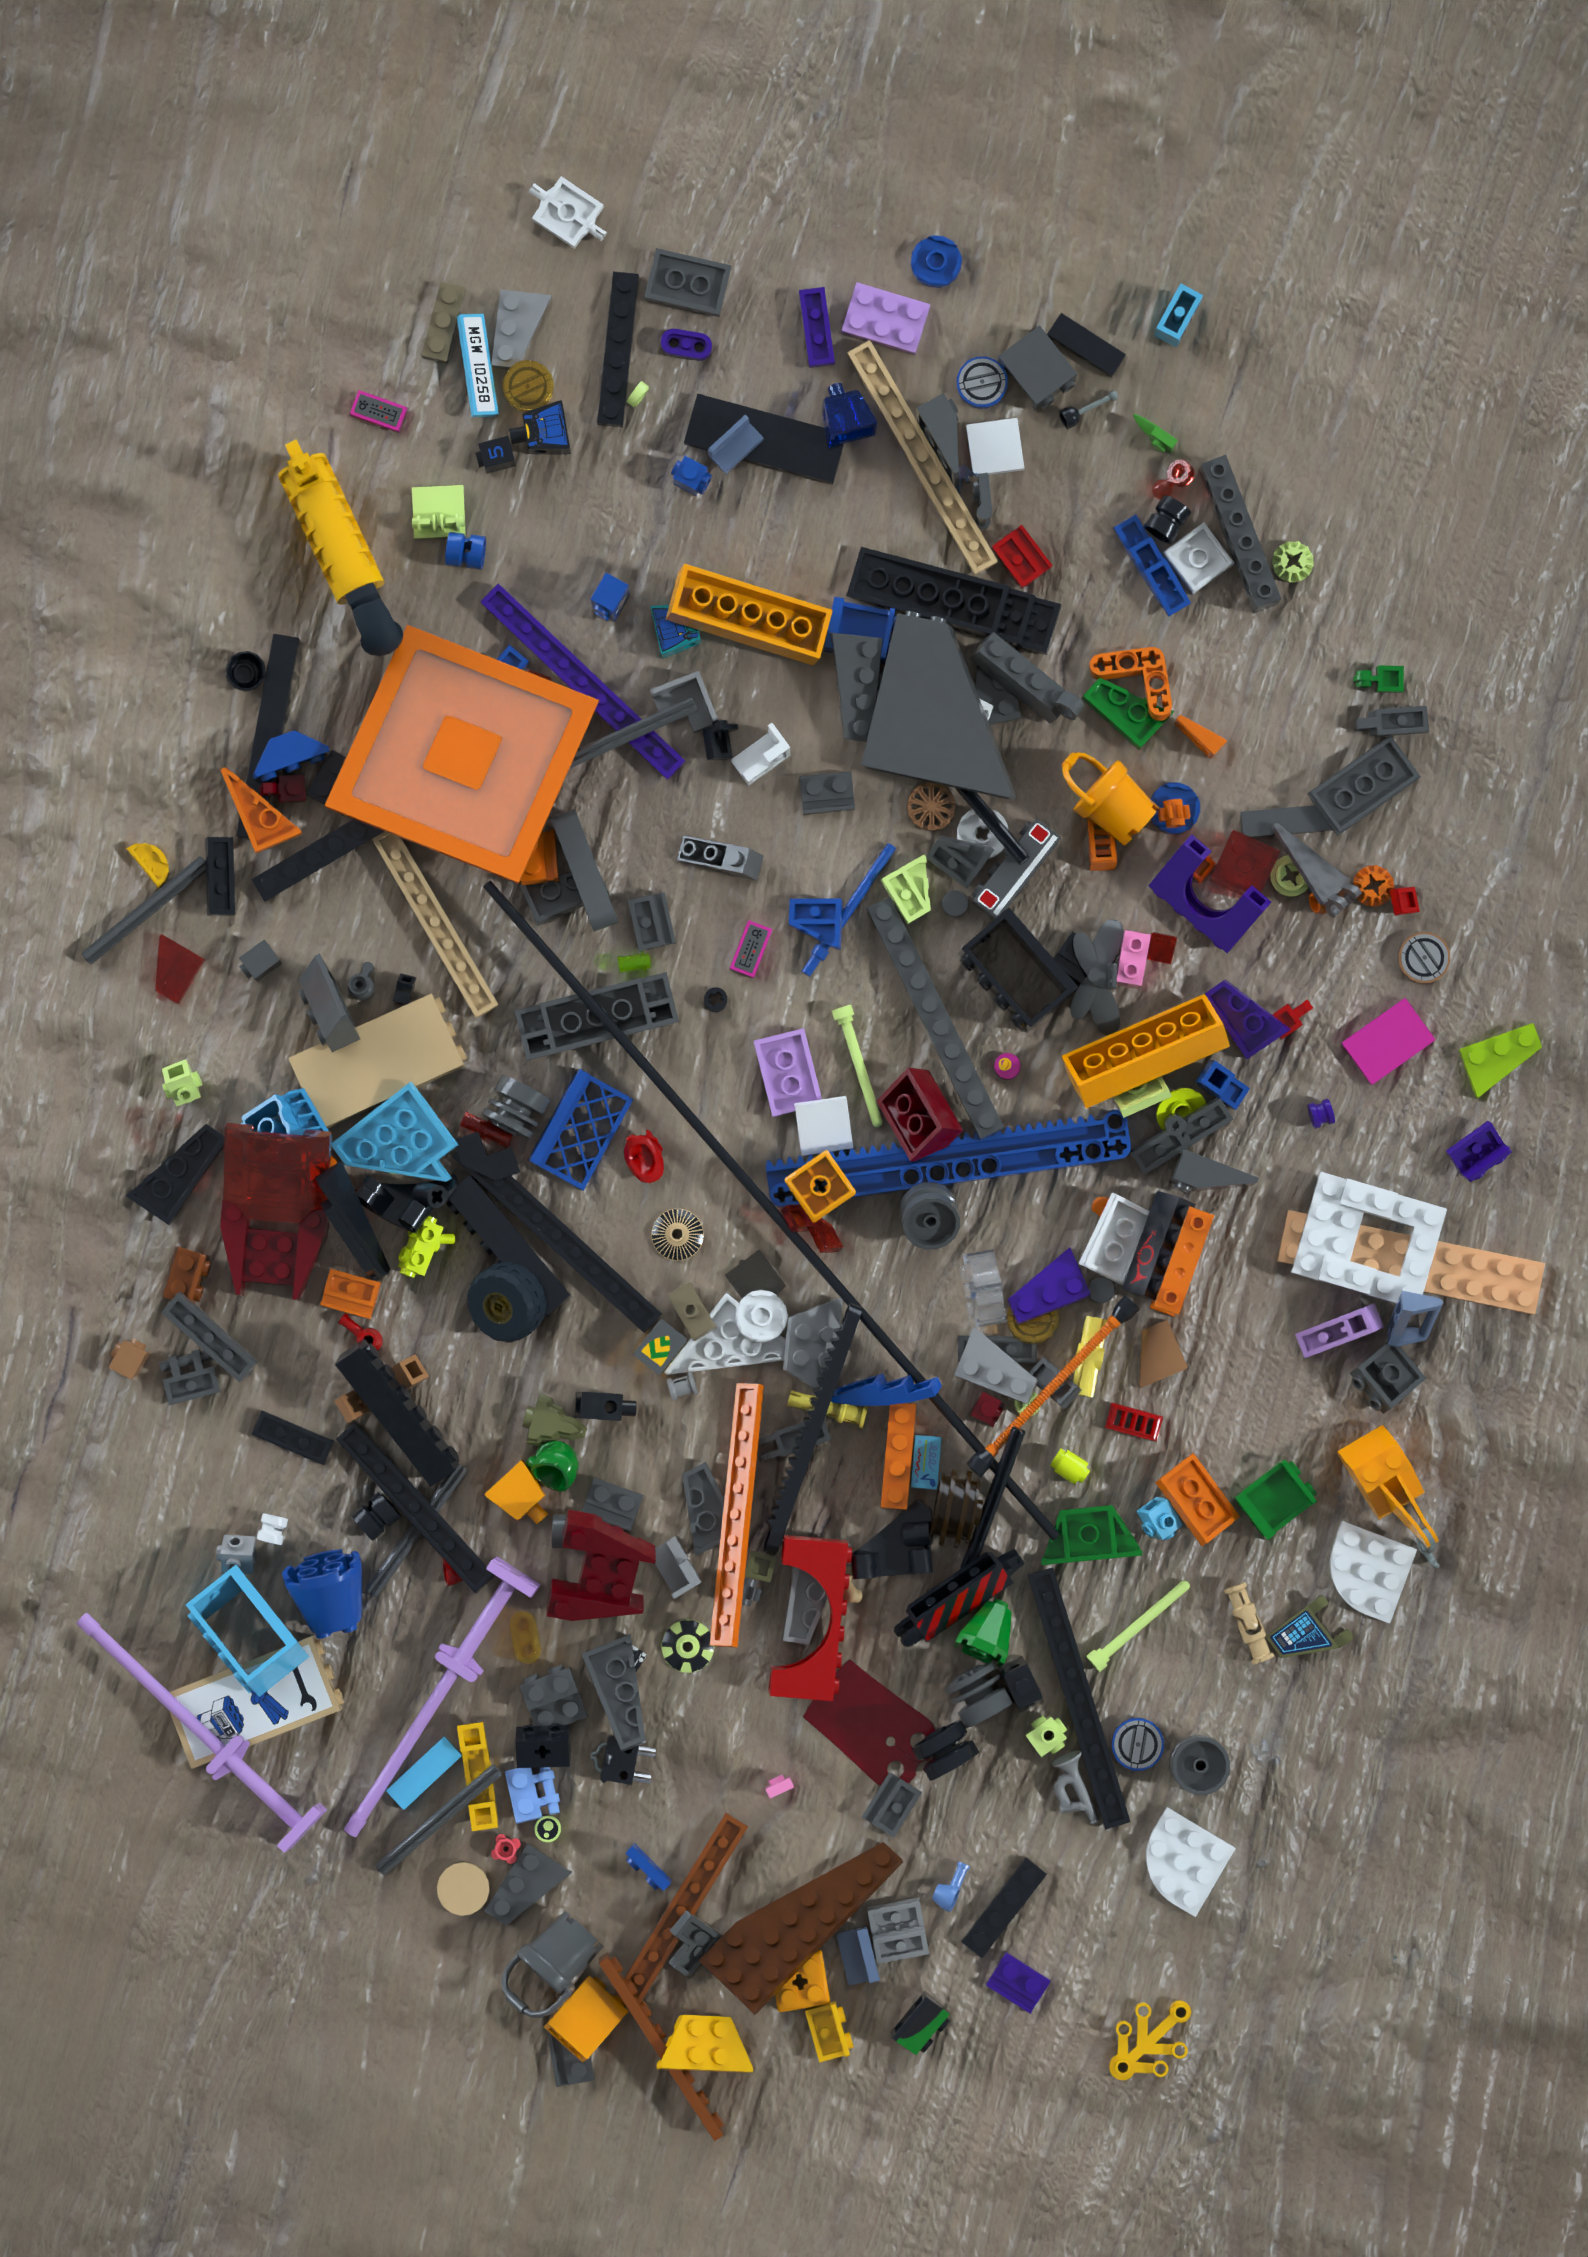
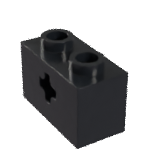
[515,1724,571,1768]

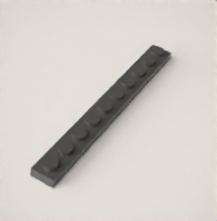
[867,897,1004,1140]

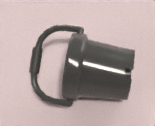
[501,1911,604,2018]

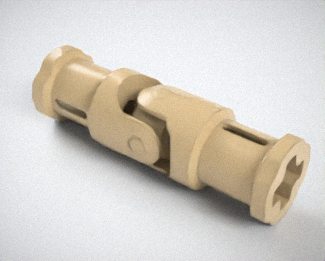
[1224,1582,1275,1665]

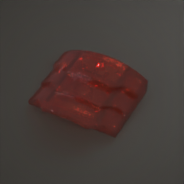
[223,1123,332,1223]

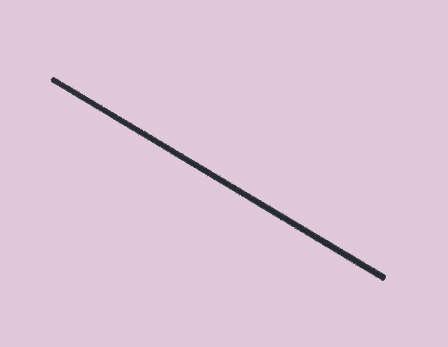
[483,880,1060,1541]

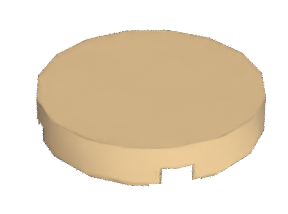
[437,1862,490,1916]

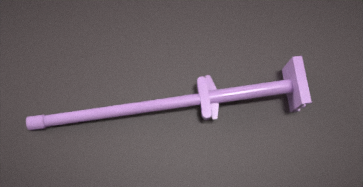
[344,1556,541,1837]
[76,1613,327,1853]

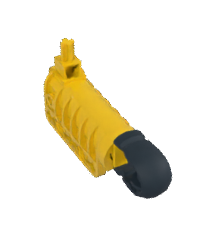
[278,439,404,656]

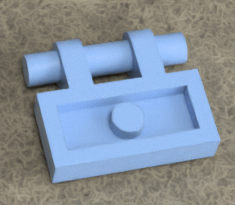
[505,1767,560,1824]

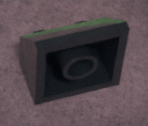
[891,1991,950,2055]

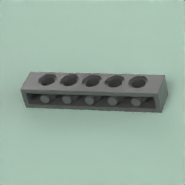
[1199,455,1281,614]

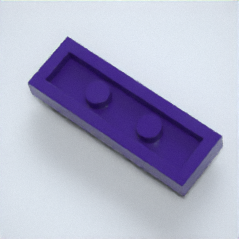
[799,287,835,368]

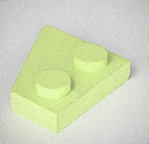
[881,855,931,925]

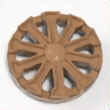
[907,782,956,831]

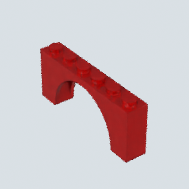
[768,1535,852,1701]

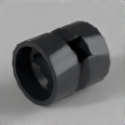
[1144,495,1191,544]
[351,1491,401,1541]

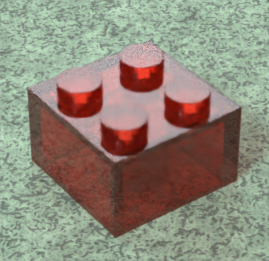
[1209,830,1280,895]

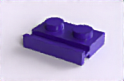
[985,1951,1051,2014]

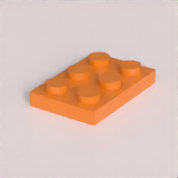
[1155,1453,1240,1546]

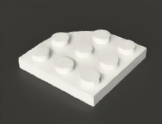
[1330,1521,1417,1624]
[1146,1806,1236,1917]

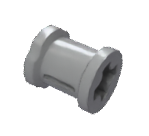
[667,1371,698,1401]

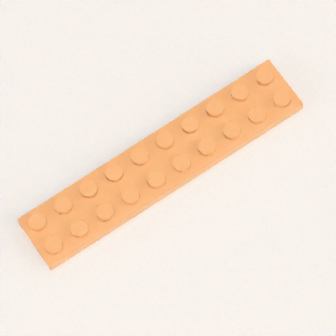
[1277,1210,1545,1315]

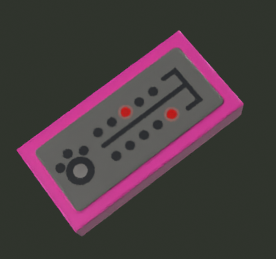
[350,390,408,433]
[730,920,773,978]

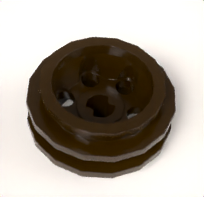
[930,1468,984,1548]

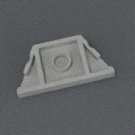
[783,1298,843,1388]

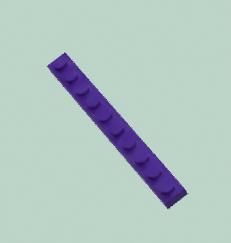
[480,583,685,781]

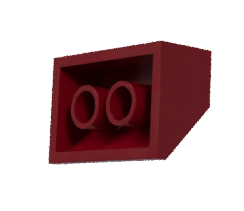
[877,1067,963,1162]

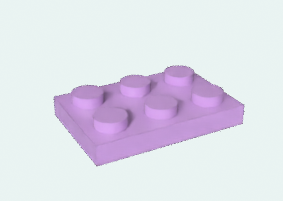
[841,282,930,355]
[754,1028,822,1117]

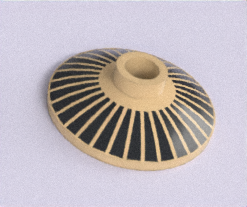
[651,1209,704,1261]

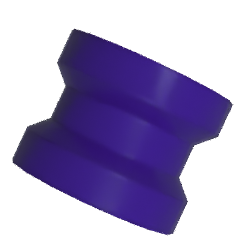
[1307,1098,1335,1129]

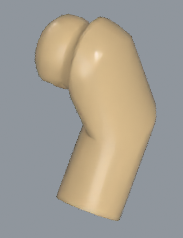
[843,1566,863,1603]

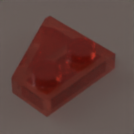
[155,934,205,1005]

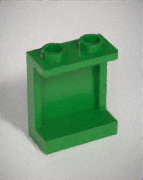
[1233,1460,1317,1540]

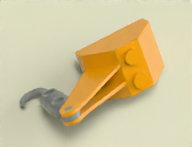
[1337,1425,1439,1568]

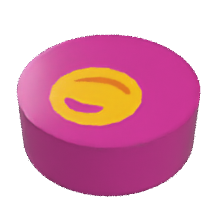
[994,1053,1020,1080]

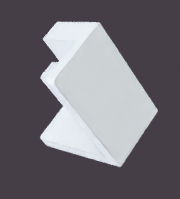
[731,723,790,786]

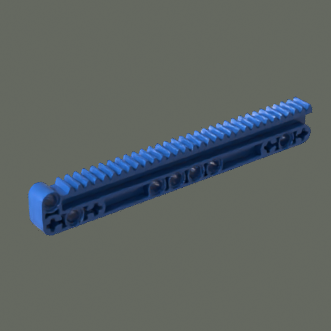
[766,1110,1131,1208]

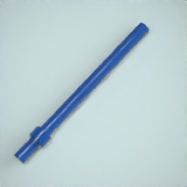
[801,843,896,977]

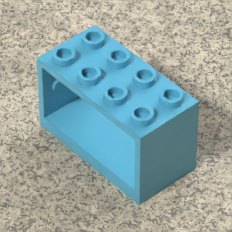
[186,1565,309,1697]

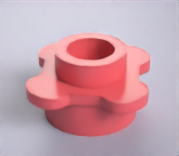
[491,1834,521,1864]

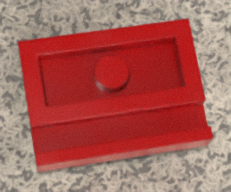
[991,525,1053,589]

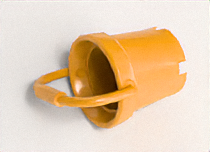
[1062,752,1159,846]

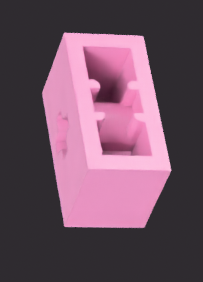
[1117,930,1151,989]

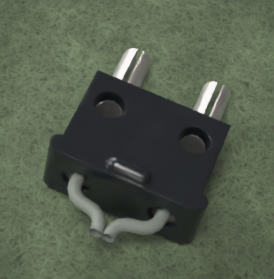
[590,1734,656,1785]

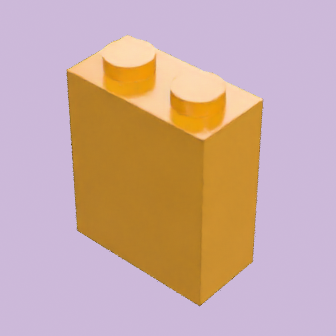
[543,1976,628,2063]

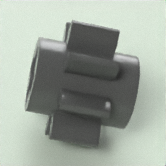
[742,1577,762,1607]

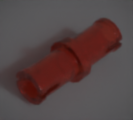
[460,1111,513,1148]

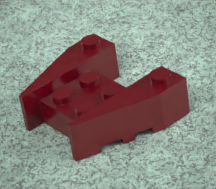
[220,1200,329,1301]
[546,1509,656,1621]

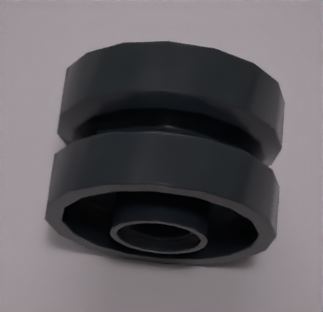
[911,1719,979,1781]

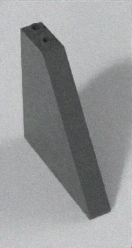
[861,611,1016,801]

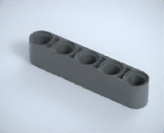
[551,809,618,932]

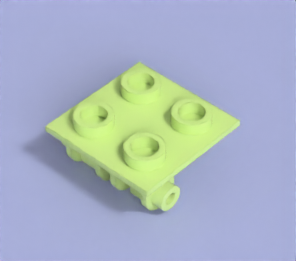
[412,485,466,539]

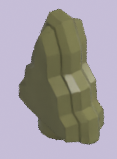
[522,1393,587,1446]

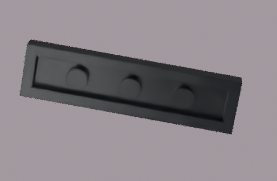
[961,1857,1047,1958]

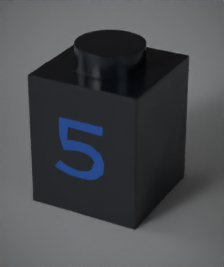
[475,436,516,474]

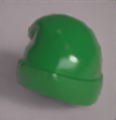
[526,1440,579,1492]

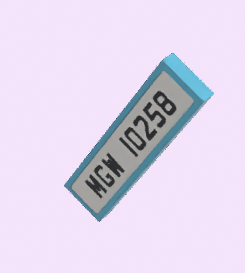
[457,314,499,417]

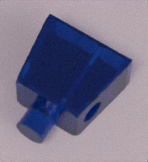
[822,383,877,447]

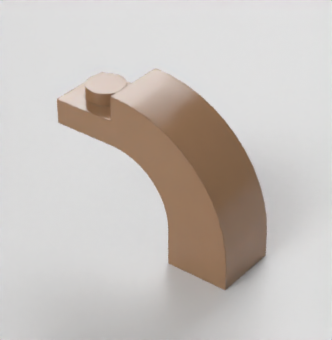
[335,1354,429,1423]

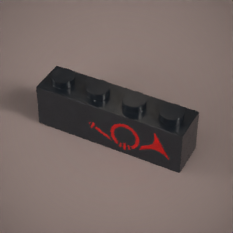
[1122,1191,1196,1301]

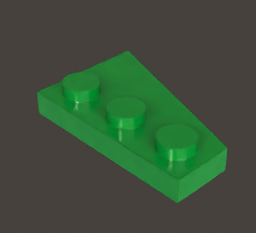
[1081,678,1174,750]

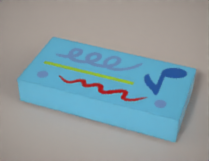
[911,1435,942,1490]

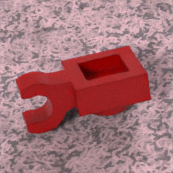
[1272,999,1313,1040]

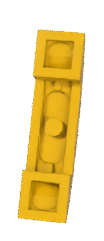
[457,1722,499,1831]

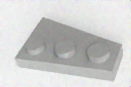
[491,289,552,370]
[954,1327,1038,1405]

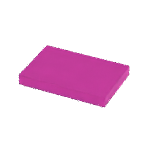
[1341,998,1435,1085]

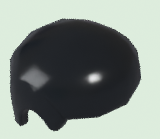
[225,651,266,692]

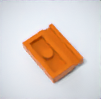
[520,829,559,885]
[320,1269,381,1319]

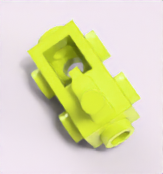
[398,1216,455,1278]

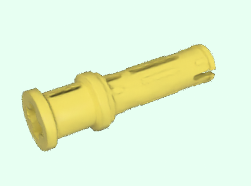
[787,1390,869,1429]

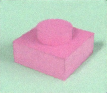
[766,1774,794,1799]

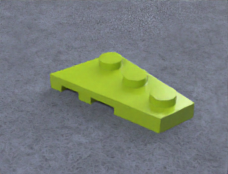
[1458,1023,1542,1099]

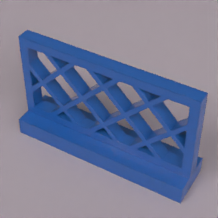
[528,1069,633,1191]

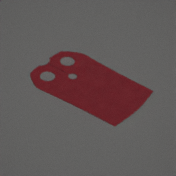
[803,1660,935,1786]

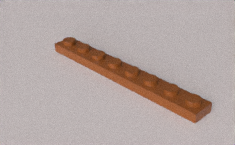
[614,1813,748,2003]
[598,1952,724,2141]

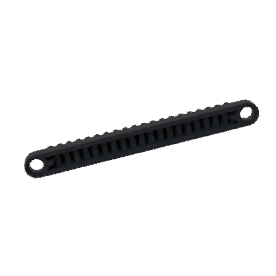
[763,1303,862,1555]

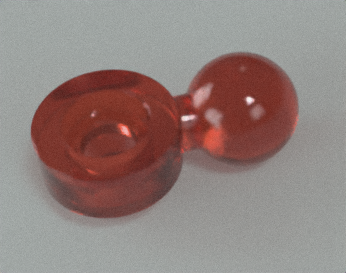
[1152,459,1195,500]

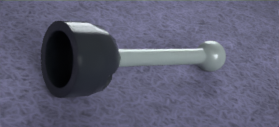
[1059,390,1118,430]

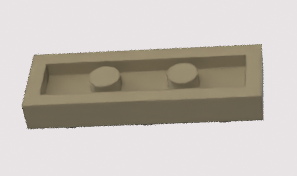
[421,282,466,364]

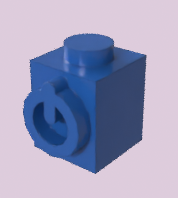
[671,456,712,496]

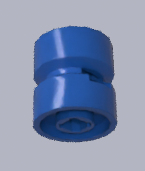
[445,532,486,570]

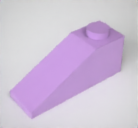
[1295,1303,1384,1358]

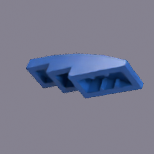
[1113,514,1191,617]
[831,1373,942,1406]

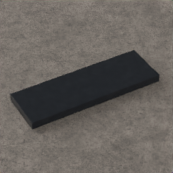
[684,393,847,485]

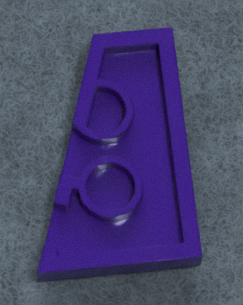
[1007,1247,1091,1325]

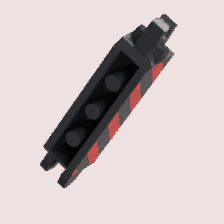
[894,1549,1025,1648]

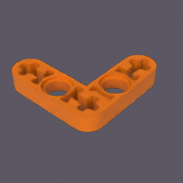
[1089,647,1172,721]

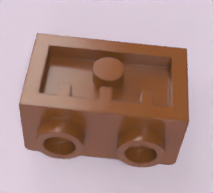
[163,1247,211,1304]

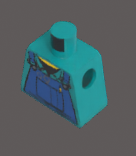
[650,605,701,659]

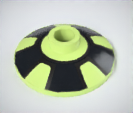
[662,1620,714,1673]

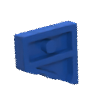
[789,898,843,950]

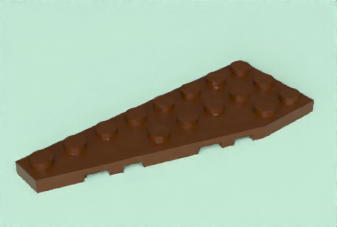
[699,1842,903,2015]

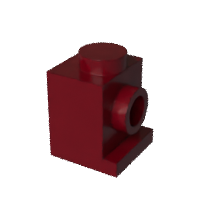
[970,1392,1005,1427]

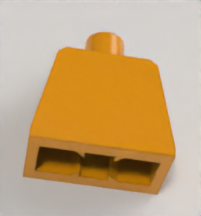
[484,1460,548,1525]

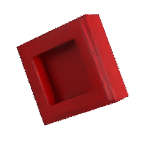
[1390,887,1420,916]

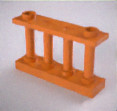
[1149,1206,1215,1317]

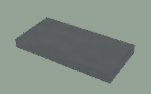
[1307,735,1421,836]

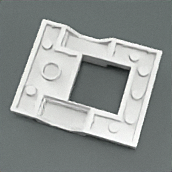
[1291,1172,1447,1304]

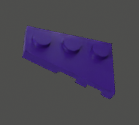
[1205,979,1291,1059]

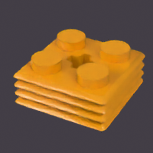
[785,1150,856,1222]
[775,1950,830,2012]

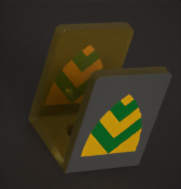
[633,1319,688,1376]

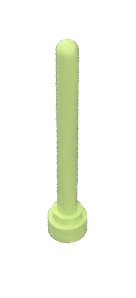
[832,1005,883,1127]
[1086,1580,1190,1672]

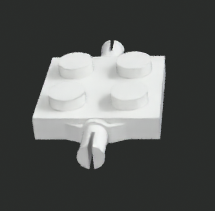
[529,176,607,249]

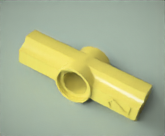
[1073,1316,1107,1398]

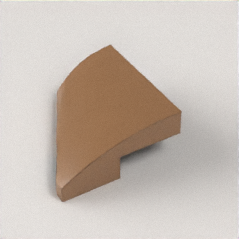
[1139,1320,1188,1388]

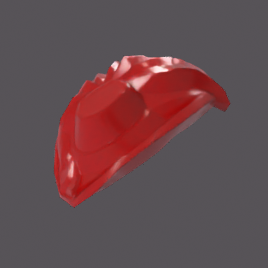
[624,1130,664,1183]

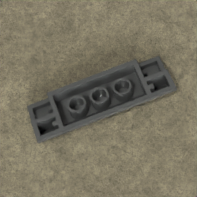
[515,972,679,1061]

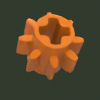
[1158,799,1191,828]

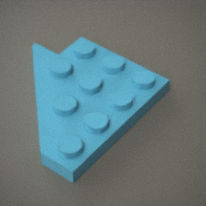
[330,1082,458,1182]

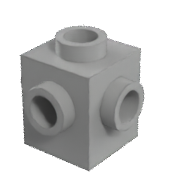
[216,1535,257,1574]

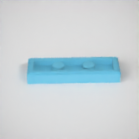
[386,1736,462,1810]

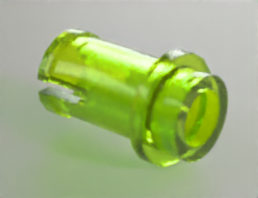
[618,951,651,973]

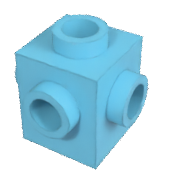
[1136,1497,1183,1540]

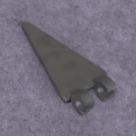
[1272,823,1362,918]

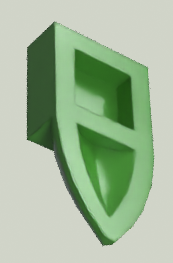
[1133,413,1178,454]

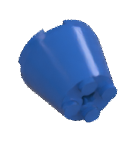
[282,1549,362,1639]

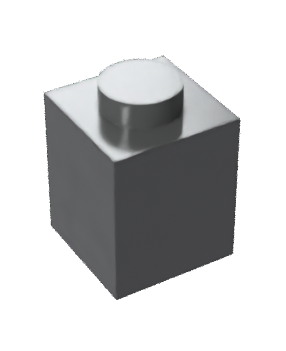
[239,940,282,981]

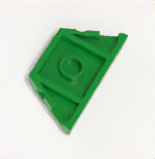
[1041,1505,1143,1565]

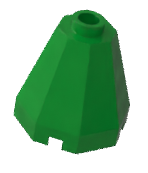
[953,1599,1012,1667]

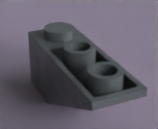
[677,835,764,881]

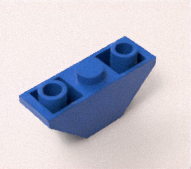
[253,730,330,782]

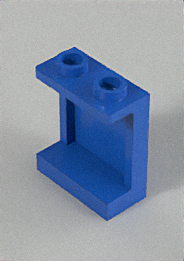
[824,596,897,663]

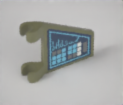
[1265,1595,1353,1658]

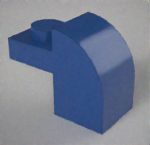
[1195,1060,1250,1110]

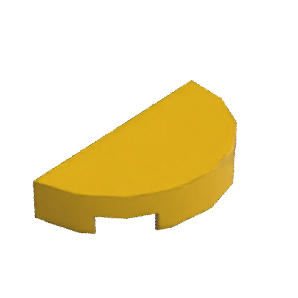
[126,843,169,889]

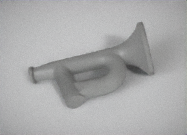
[1052,1750,1100,1824]

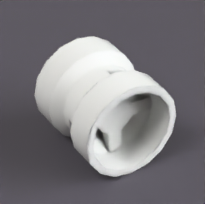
[256,1513,288,1545]

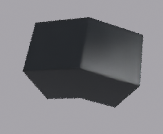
[393,973,416,1005]

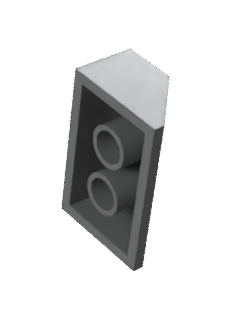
[299,954,360,1052]

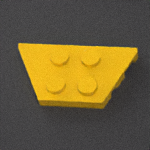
[657,2015,753,2073]

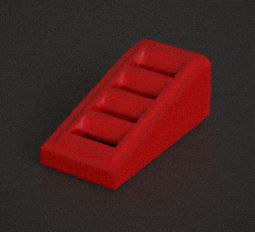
[1104,1402,1163,1442]

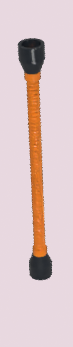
[966,1295,1140,1477]

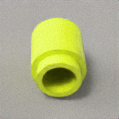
[1050,1448,1090,1485]

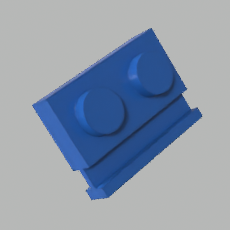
[625,1843,672,1891]

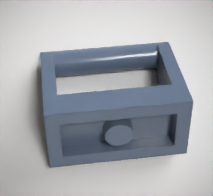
[1387,1291,1443,1347]

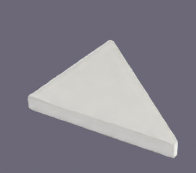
[664,1293,786,1375]

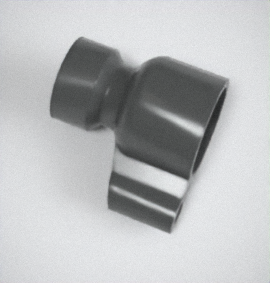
[348,962,375,1001]

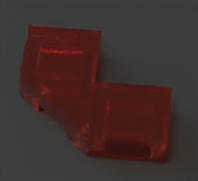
[781,1205,843,1253]

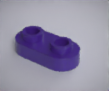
[661,329,712,361]

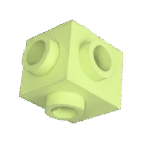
[162,1059,202,1106]
[1025,1715,1067,1757]

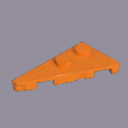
[220,767,302,854]

